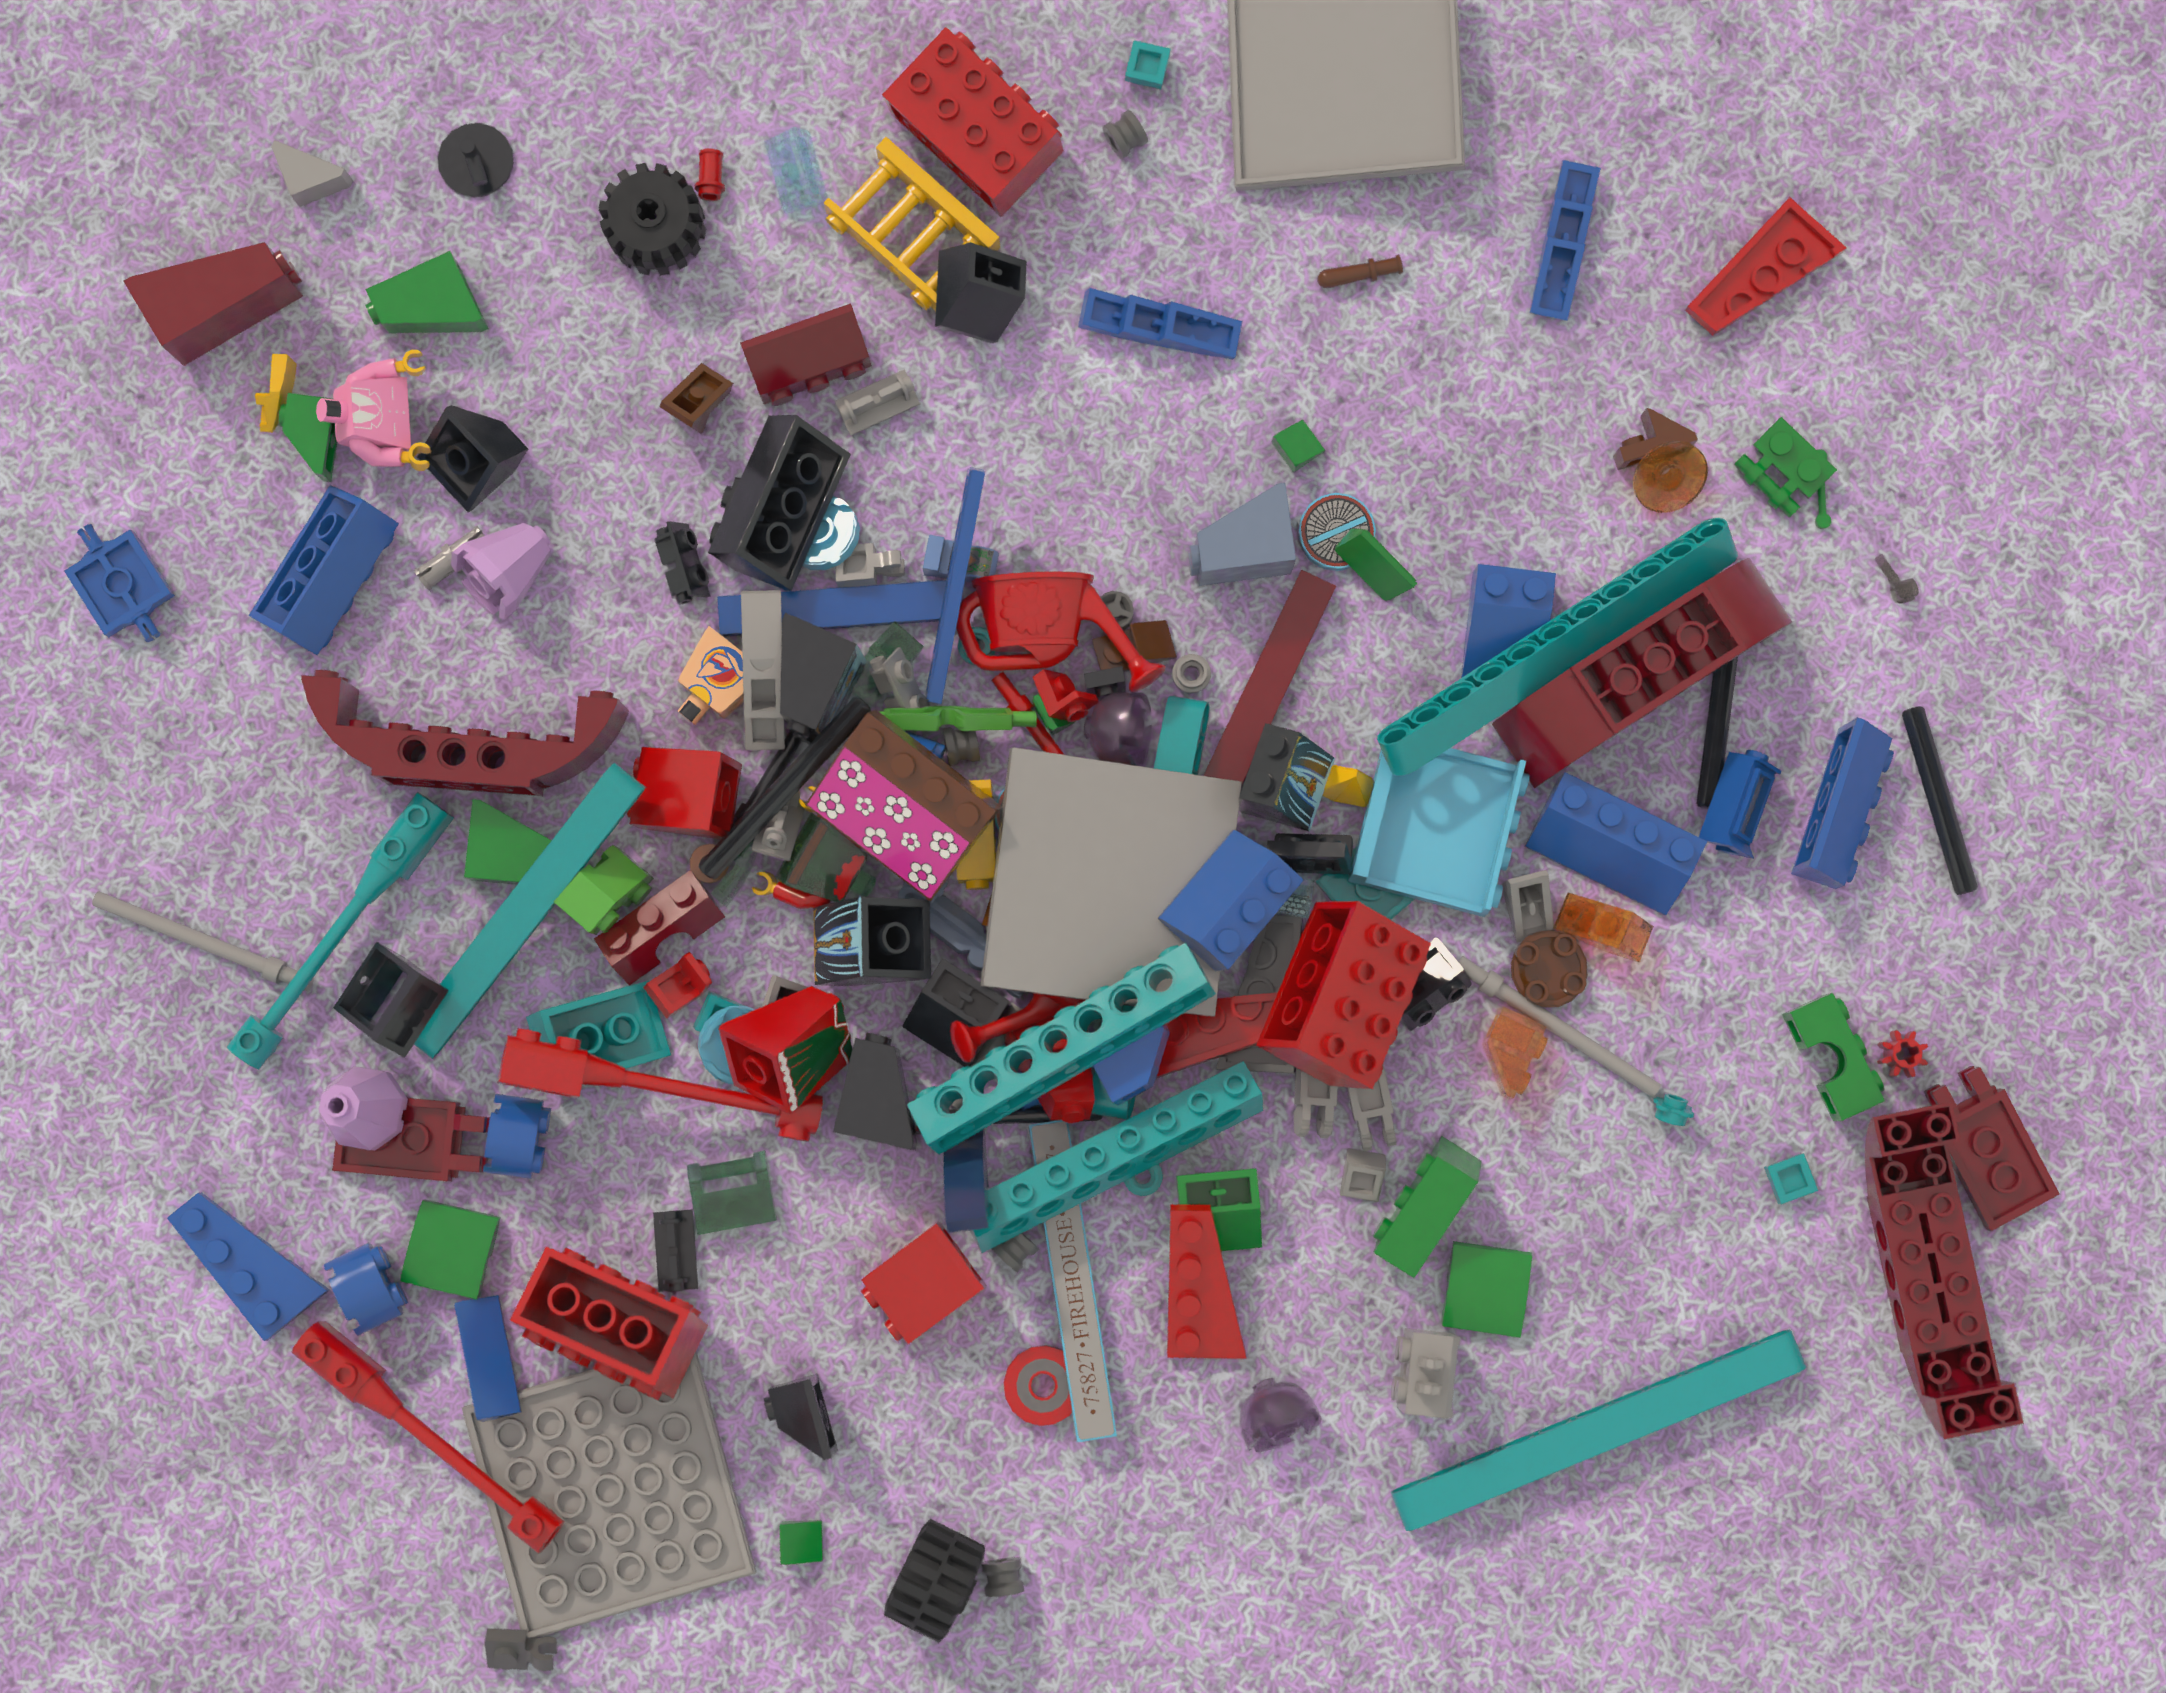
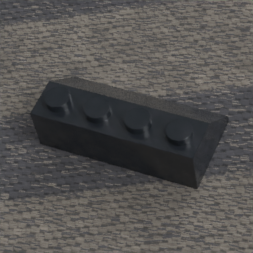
[708,415,851,591]

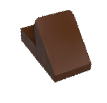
[659,363,733,434]
[1613,408,1698,470]
[1092,620,1177,672]

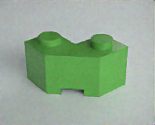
[554,845,654,935]

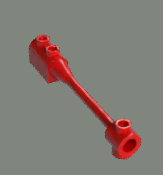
[497,1028,823,1142]
[292,1321,565,1554]

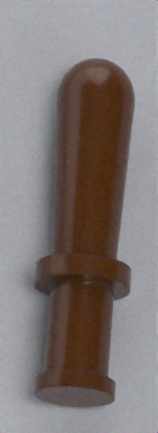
[1317,254,1403,288]

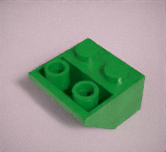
[1176,1168,1262,1251]

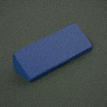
[454,1295,522,1422]

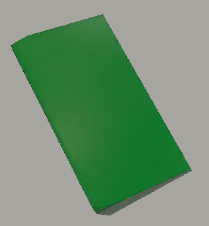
[1335,529,1417,601]

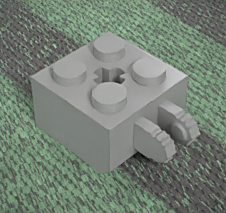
[1391,1328,1461,1419]

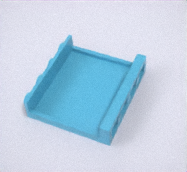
[1348,748,1529,917]

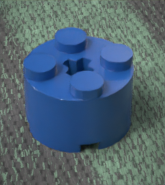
[483,1094,551,1179]
[324,1242,409,1336]

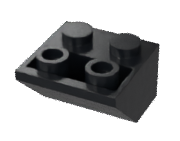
[935,242,1027,343]
[902,958,1010,1067]

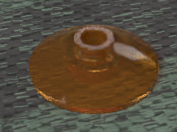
[1633,441,1708,513]

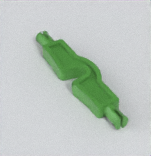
[879,706,1037,731]

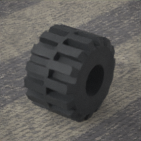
[599,163,706,276]
[884,1519,985,1643]

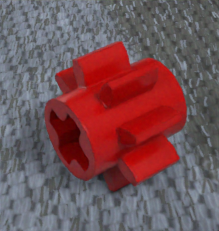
[1877,1030,1928,1078]

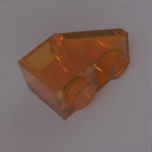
[1553,893,1654,962]
[1482,1006,1548,1099]

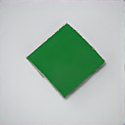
[400,1199,501,1299]
[1441,1241,1532,1338]

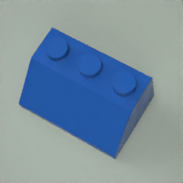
[1158,830,1304,971]

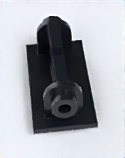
[654,521,710,605]
[653,1209,698,1292]

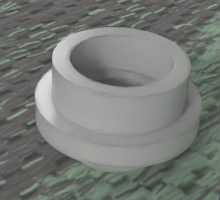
[1172,654,1211,693]

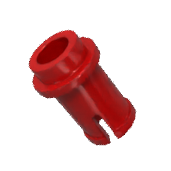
[694,148,725,201]

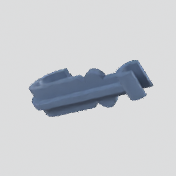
[898,881,1025,999]

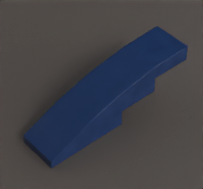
[943,1129,989,1233]

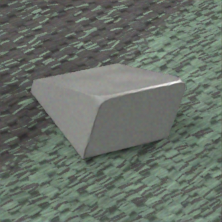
[1340,1148,1386,1202]

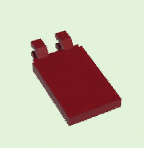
[1923,1066,2060,1231]
[332,1098,490,1182]

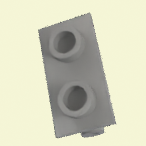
[835,369,920,436]
[869,647,929,733]
[751,790,807,861]

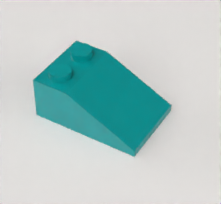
[526,980,671,1069]

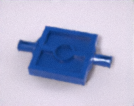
[64,524,175,642]

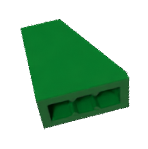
[365,251,489,333]
[464,799,552,885]

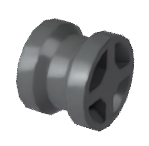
[1102,110,1148,159]
[1101,591,1134,630]
[943,727,980,766]
[992,1233,1039,1273]
[981,1557,1024,1597]

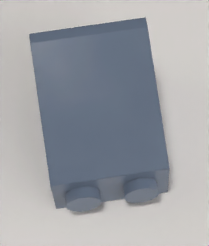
[1188,483,1296,586]

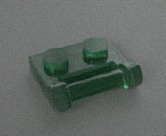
[687,1150,777,1235]

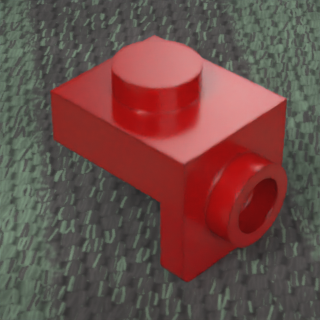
[644,952,712,1019]

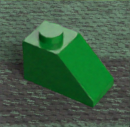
[279,393,337,482]

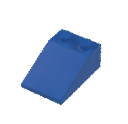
[1461,564,1556,678]

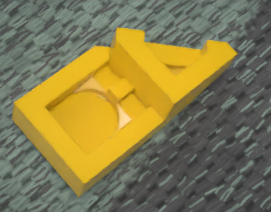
[255,354,297,432]

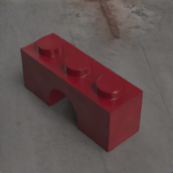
[594,870,725,986]

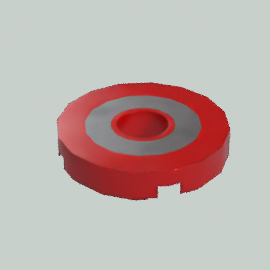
[1003,1345,1072,1426]

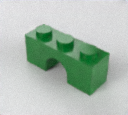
[1782,993,1885,1121]

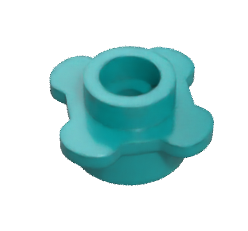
[1653,1094,1695,1126]

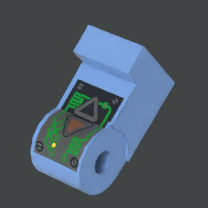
[923,534,999,583]

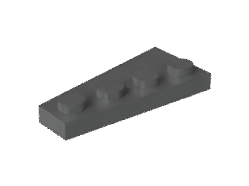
[1216,915,1303,1074]

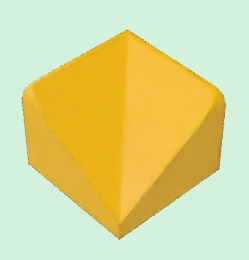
[1322,765,1374,807]

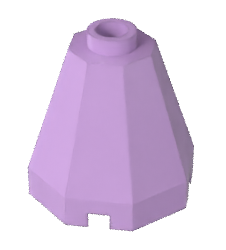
[451,523,550,620]
[318,1066,408,1151]

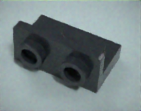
[1267,833,1353,874]
[1401,937,1472,1031]

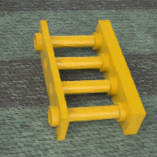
[824,137,1000,311]

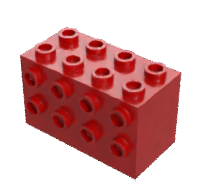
[882,27,1064,217]
[1256,901,1431,1089]
[510,1246,708,1401]

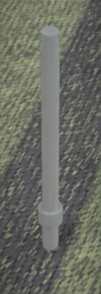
[92,891,314,992]
[1458,956,1661,1098]

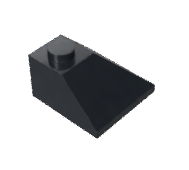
[417,405,528,512]
[764,1374,838,1460]

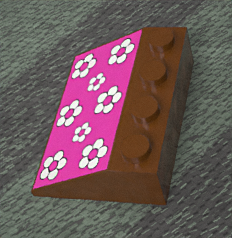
[805,710,1002,901]

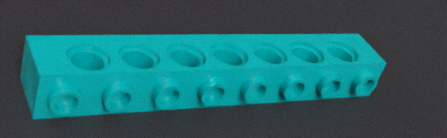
[907,943,1216,1155]
[970,1061,1263,1253]

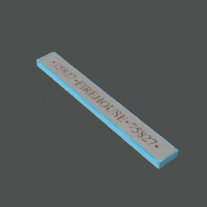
[1028,1120,1117,1443]

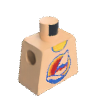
[678,626,744,725]

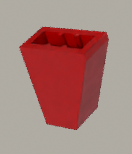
[1004,1017,1095,1123]

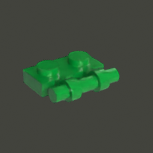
[1734,417,1837,518]

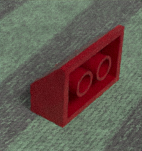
[740,303,872,406]

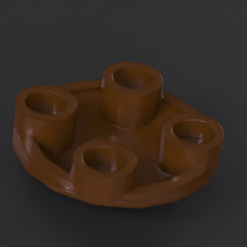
[1511,930,1588,1008]

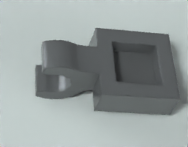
[484,1628,558,1671]

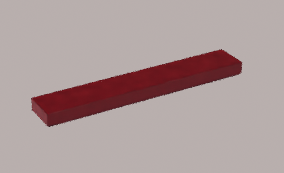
[1203,569,1336,786]

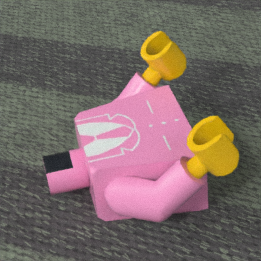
[316,350,431,471]

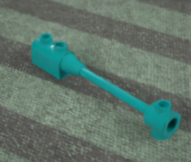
[227,792,454,1070]

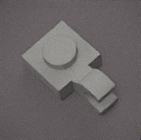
[836,543,905,588]

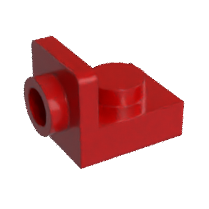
[1032,669,1099,722]

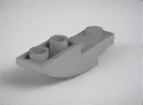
[741,590,785,750]

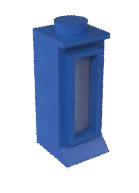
[1699,750,1781,859]

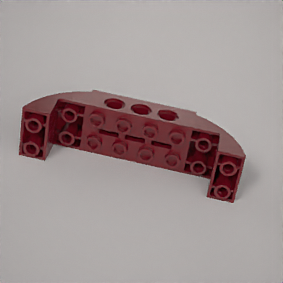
[1492,558,1793,789]
[301,670,629,796]
[1865,1102,2024,1440]

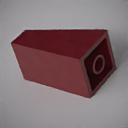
[123,242,303,366]

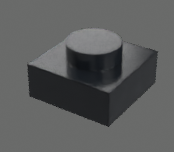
[1084,666,1126,701]

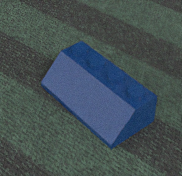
[249,485,399,655]
[1791,717,1894,889]
[1524,772,1707,916]

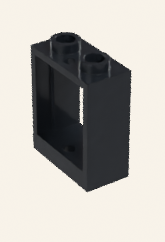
[333,941,449,1058]

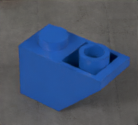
[1093,1025,1170,1106]

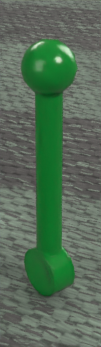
[1815,449,1832,529]

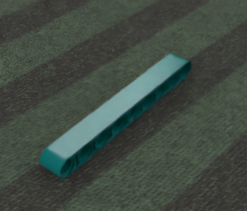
[414,763,646,1059]

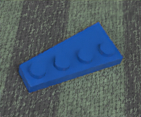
[167,1193,330,1341]

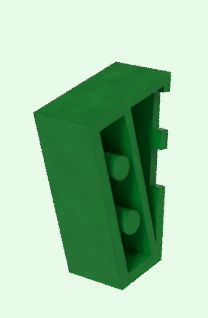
[1372,1136,1482,1278]

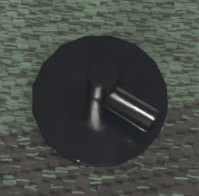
[437,123,514,197]

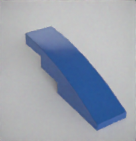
[1529,160,1601,321]
[1078,288,1242,360]

